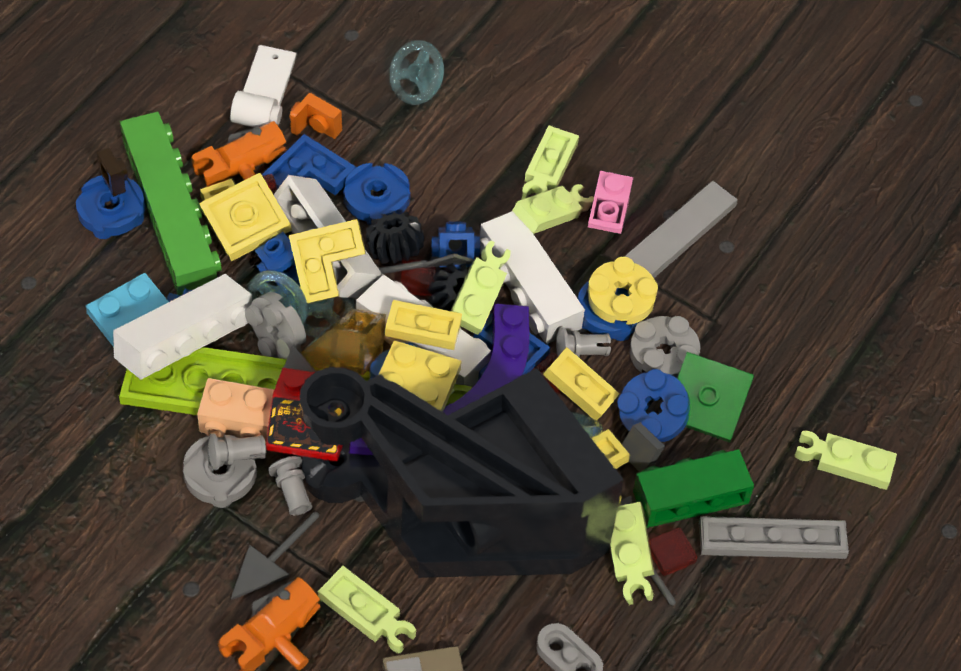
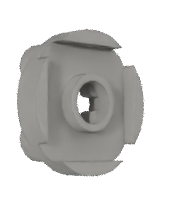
[245,292,306,359]
[629,316,700,378]
[183,435,257,508]

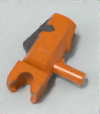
[191,121,287,187]
[218,577,321,671]

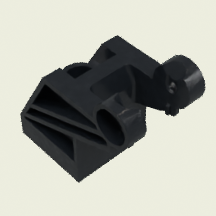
[299,367,624,578]

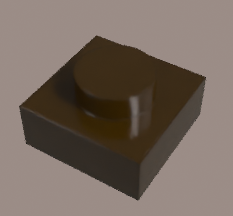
[97,147,128,197]

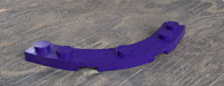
[349,304,530,455]

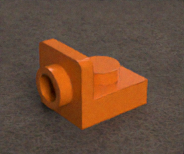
[289,93,342,139]

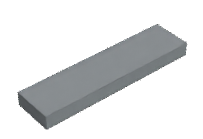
[625,181,738,278]
[699,517,849,559]

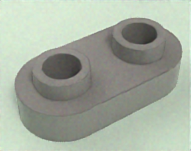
[537,623,603,671]

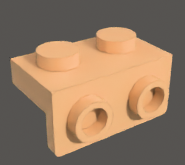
[197,378,274,444]

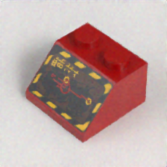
[266,368,344,461]

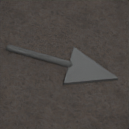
[231,512,319,600]

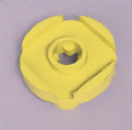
[588,257,658,325]

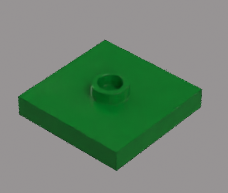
[677,352,754,442]

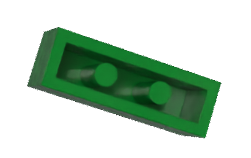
[633,449,754,528]

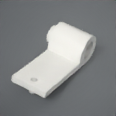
[230,45,297,127]

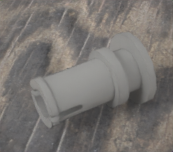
[556,327,611,357]
[208,433,266,470]
[268,456,312,516]

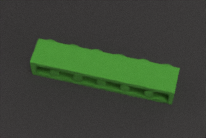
[120,111,222,295]

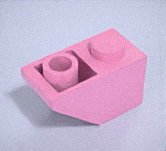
[588,171,633,234]

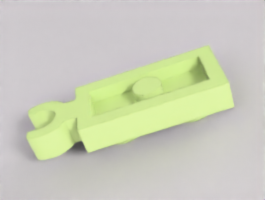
[522,125,579,199]
[512,184,594,234]
[451,241,511,335]
[795,431,897,490]
[610,502,655,605]
[318,566,416,653]

